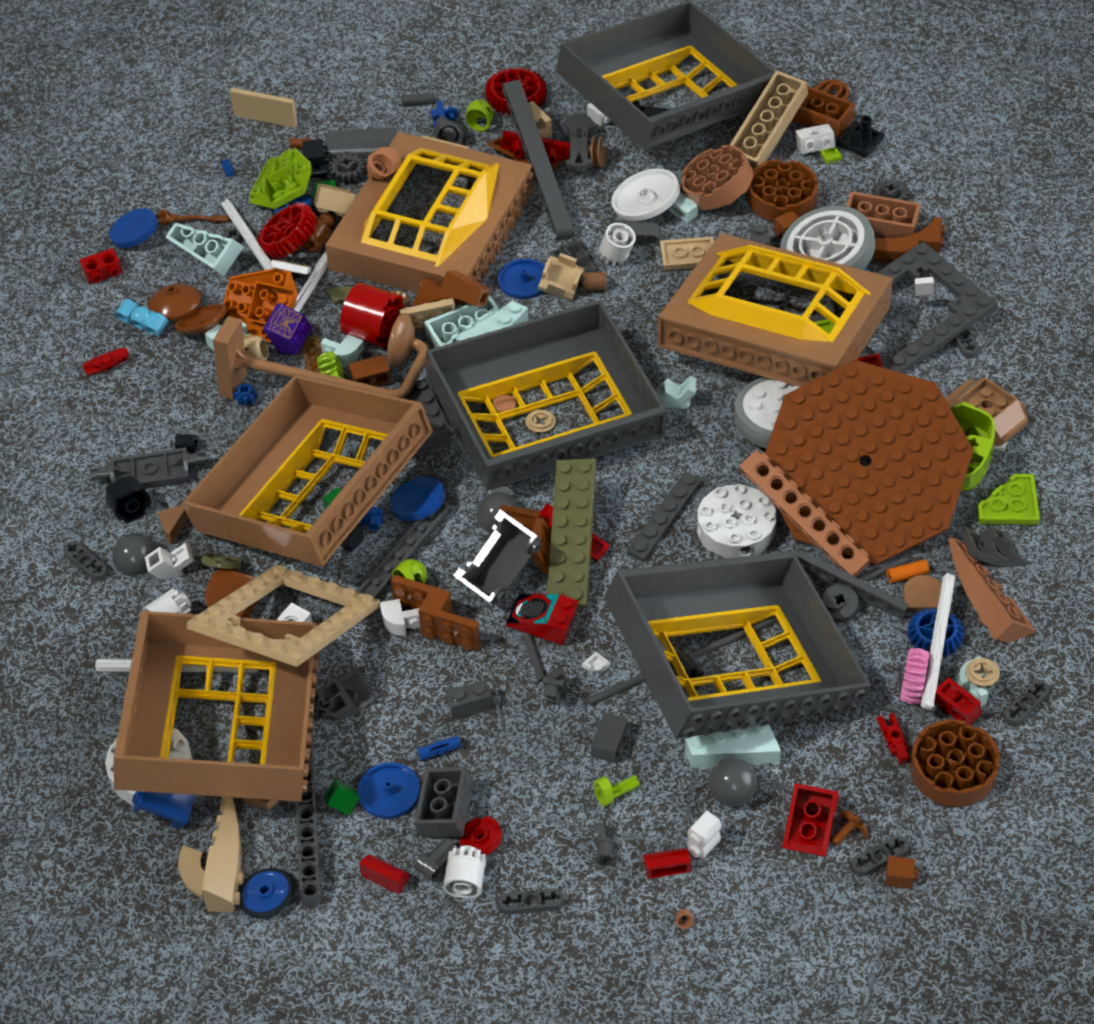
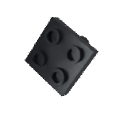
[837,115,884,158]

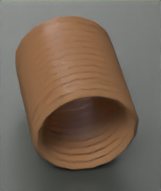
[582,272,607,292]

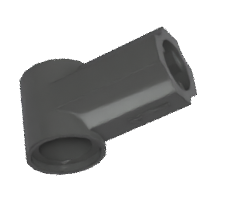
[415,838,458,882]

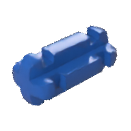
[221,159,235,177]

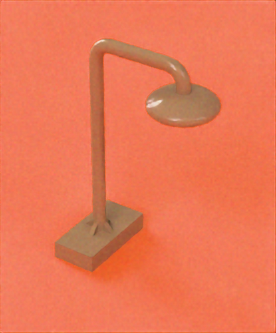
[213,313,429,399]

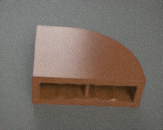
[205,568,258,618]

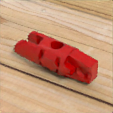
[83,348,129,376]
[876,713,909,765]

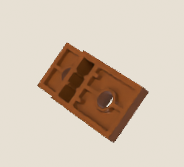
[391,575,481,651]

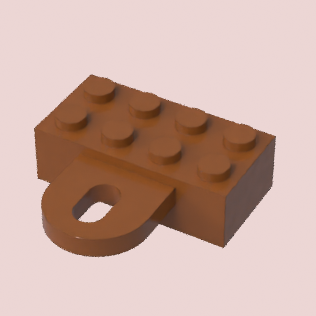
[792,79,855,139]

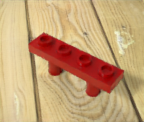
[500,130,570,165]

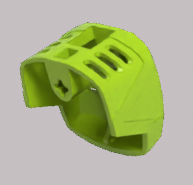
[950,402,995,492]

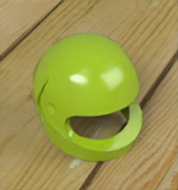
[465,99,493,131]
[392,559,428,584]

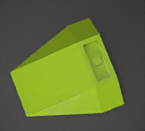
[249,148,311,209]

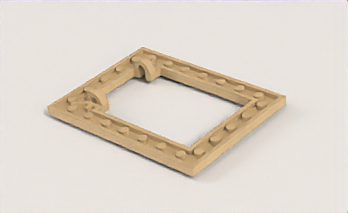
[187,565,380,667]

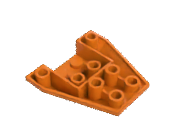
[223,268,298,343]

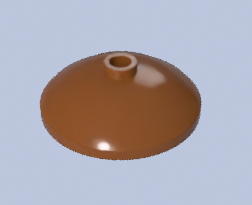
[148,283,202,320]
[174,304,227,335]

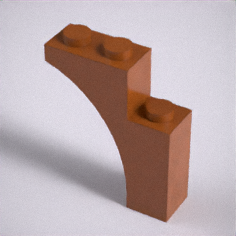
[874,217,945,263]
[413,270,491,307]

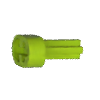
[593,775,640,807]

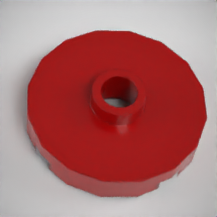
[459,816,503,855]

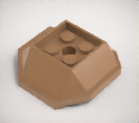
[945,377,1028,446]

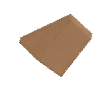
[158,505,189,545]

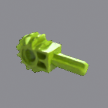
[317,351,344,379]

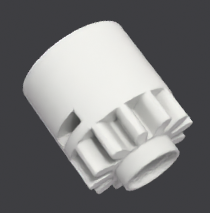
[598,223,636,266]
[143,588,192,614]
[443,845,486,899]

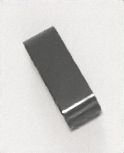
[610,221,661,246]

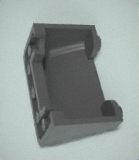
[454,510,541,604]

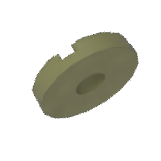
[201,553,241,569]

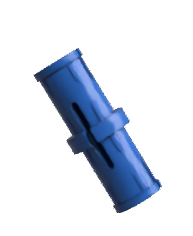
[417,735,461,761]

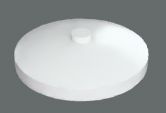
[612,169,680,221]

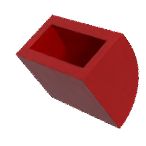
[642,847,691,879]
[359,854,410,894]

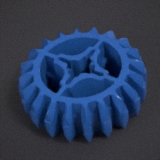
[907,607,964,657]

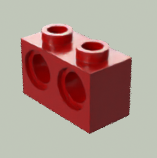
[79,248,123,284]
[935,677,981,725]

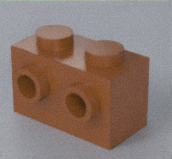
[348,355,392,386]

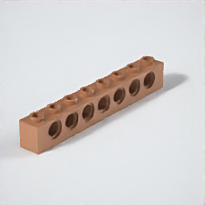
[739,450,869,578]

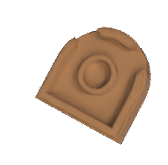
[903,575,942,611]

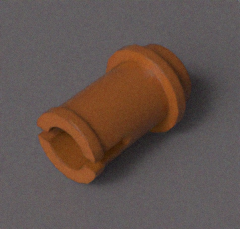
[290,137,312,149]

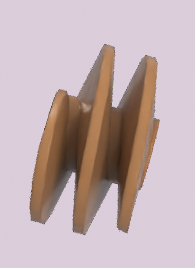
[588,136,608,168]

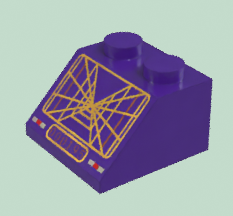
[263,303,312,355]

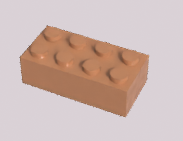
[846,191,921,238]

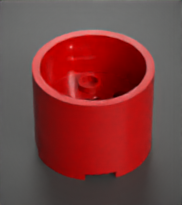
[340,282,405,348]

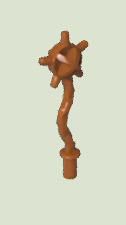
[156,210,229,226]

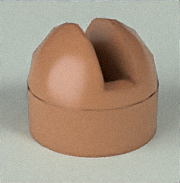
[675,909,694,929]

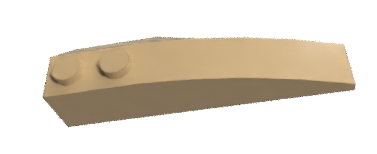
[201,797,244,912]

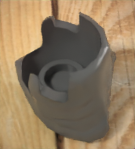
[435,116,468,144]

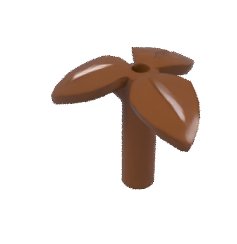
[831,810,868,846]

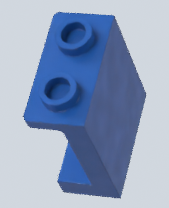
[132,791,195,829]

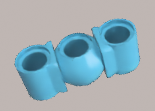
[115,299,169,337]

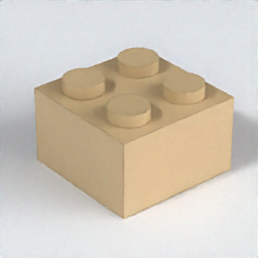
[314,183,355,217]

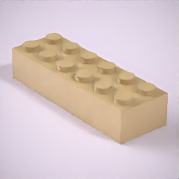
[730,70,808,170]

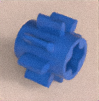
[233,383,258,407]

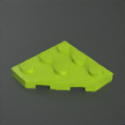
[977,474,1040,525]

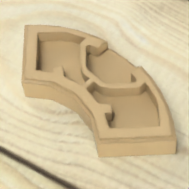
[178,845,204,898]

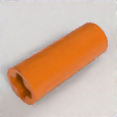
[886,559,930,584]

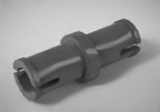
[401,92,436,106]

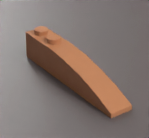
[948,537,1036,643]

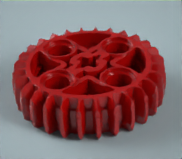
[485,67,547,116]
[257,202,318,260]

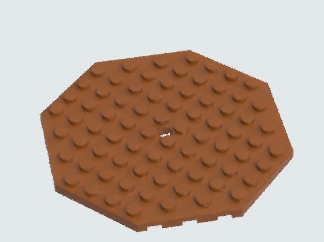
[759,360,974,565]

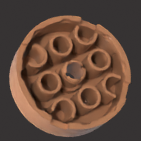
[680,145,753,211]

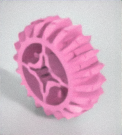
[900,648,929,705]

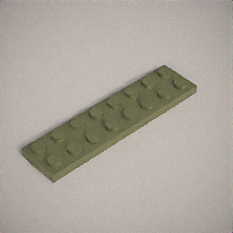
[547,459,597,608]

